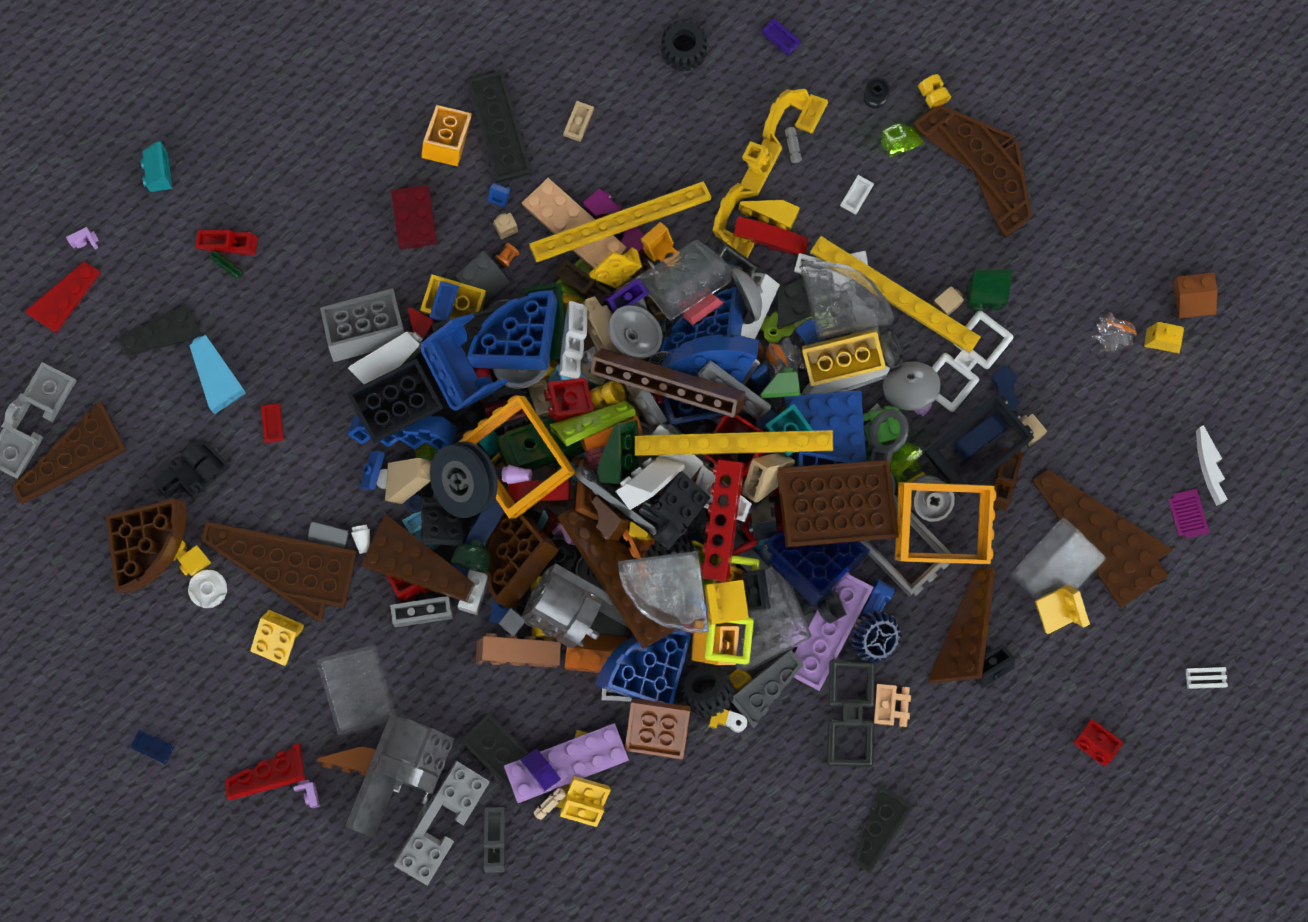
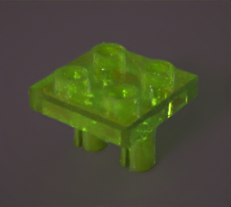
[890,441,923,485]

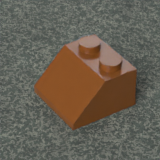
[1172,273,1218,319]

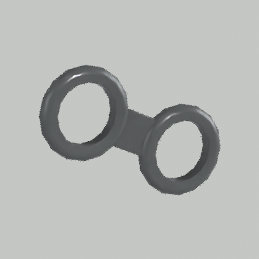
[869,409,909,494]

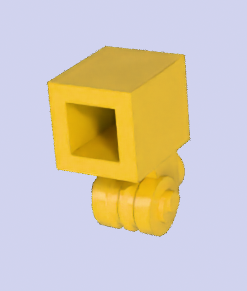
[173,540,211,577]

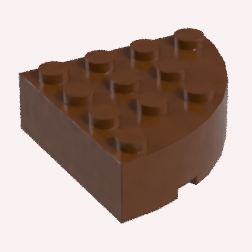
[106,498,187,594]
[484,511,560,609]

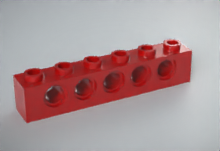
[700,459,745,582]

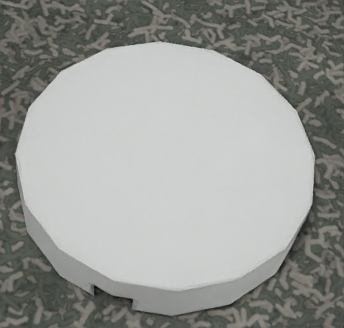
[188,570,227,608]

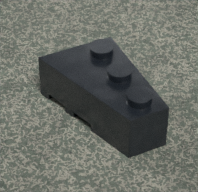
[745,492,778,541]

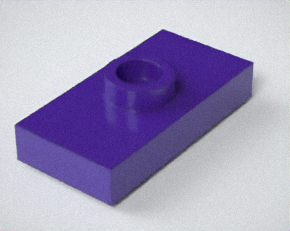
[761,18,801,56]

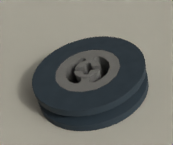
[430,441,498,518]

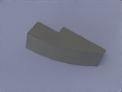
[484,807,505,873]

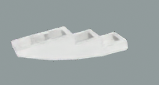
[559,301,587,379]
[1196,425,1228,506]

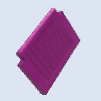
[1168,489,1210,539]

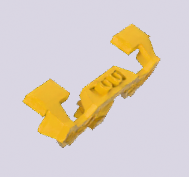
[712,89,828,258]

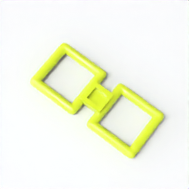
[704,554,760,664]

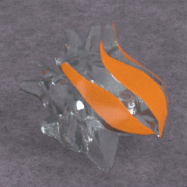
[1092,312,1137,353]
[766,337,806,376]

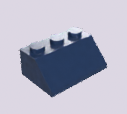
[662,396,725,425]

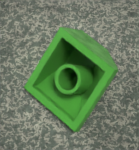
[759,368,800,398]

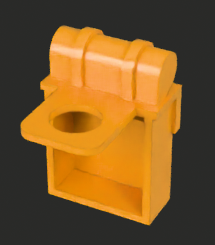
[641,222,682,268]

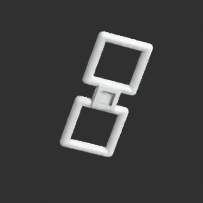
[932,311,1013,412]

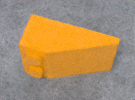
[422,105,472,167]

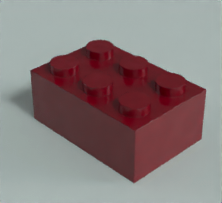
[391,185,438,250]

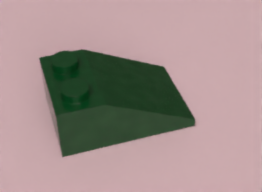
[966,269,1013,311]
[597,420,638,484]

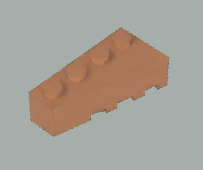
[476,633,561,667]

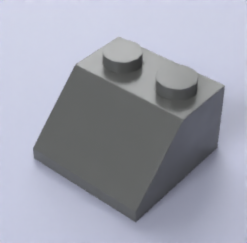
[455,251,510,306]

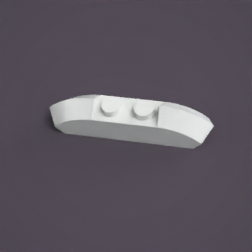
[802,361,891,395]

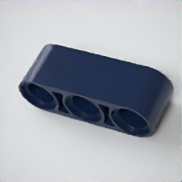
[953,412,1008,460]

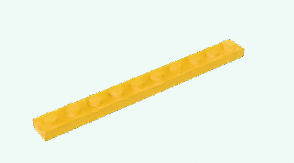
[529,181,711,263]
[810,236,981,354]
[635,430,833,456]

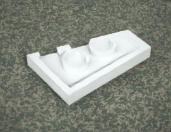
[696,465,752,522]

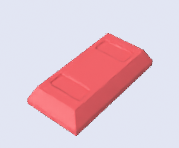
[683,293,723,325]

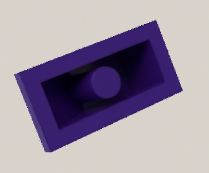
[603,278,649,313]
[520,748,561,792]

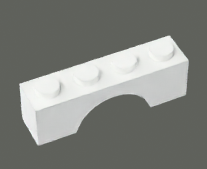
[741,272,780,339]

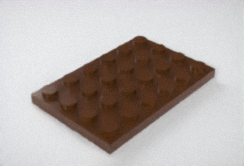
[777,460,899,547]

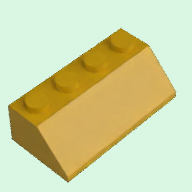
[802,328,886,387]

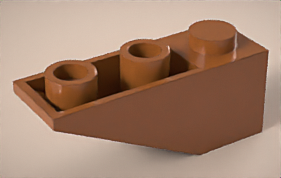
[317,746,376,777]

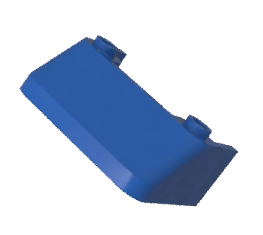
[421,314,508,410]

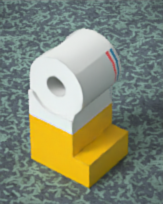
[708,709,747,733]

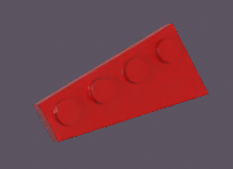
[25,261,101,333]
[225,742,305,801]

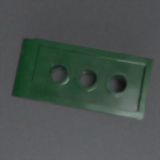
[495,418,585,470]

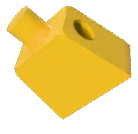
[1144,322,1184,353]

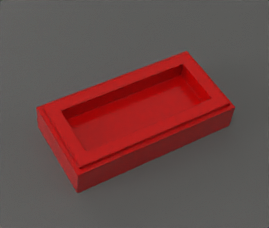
[261,403,284,443]

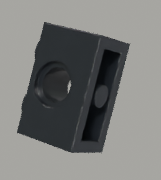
[975,644,1015,689]

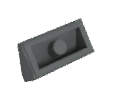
[307,521,350,549]

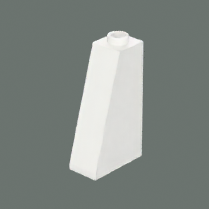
[348,332,423,384]

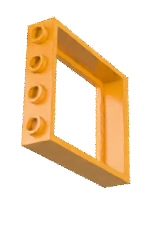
[459,395,575,518]
[895,482,996,564]

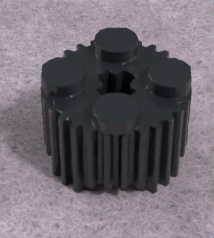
[544,535,579,573]

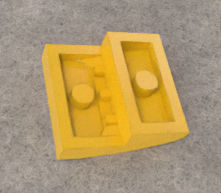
[560,776,611,827]

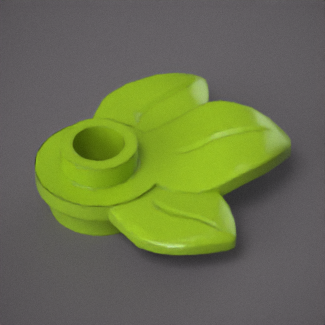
[760,311,795,344]

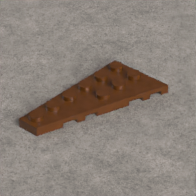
[12,400,126,504]
[361,514,475,602]
[928,567,996,683]

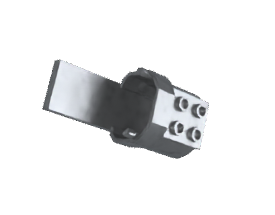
[521,564,629,648]
[345,714,454,838]

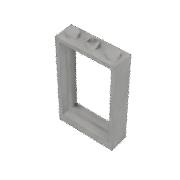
[857,494,952,597]

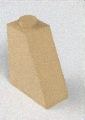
[741,452,795,503]
[385,458,432,504]

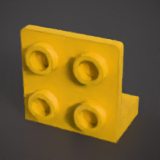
[589,248,642,289]
[704,580,749,625]
[1035,584,1090,634]
[251,610,304,666]

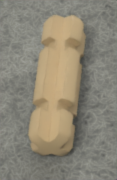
[533,787,566,820]

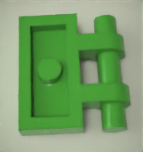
[863,405,900,446]

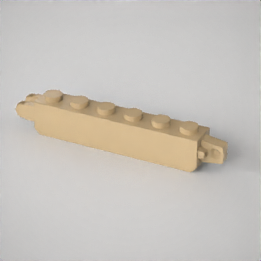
[583,296,649,425]

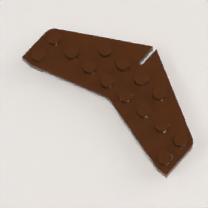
[912,105,1032,238]

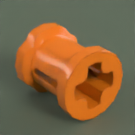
[495,243,520,268]

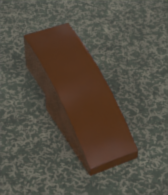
[993,447,1023,511]

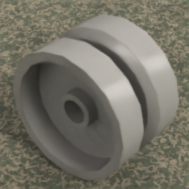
[911,475,955,522]

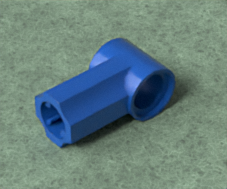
[861,579,895,617]

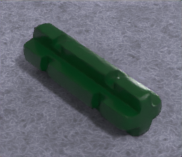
[210,250,243,279]

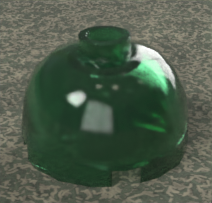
[451,540,491,574]

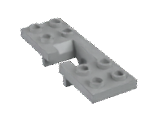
[0,362,77,480]
[393,761,490,886]

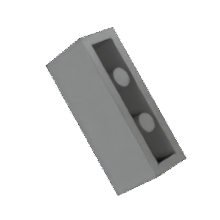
[390,596,453,628]

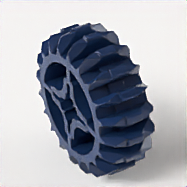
[851,610,903,663]

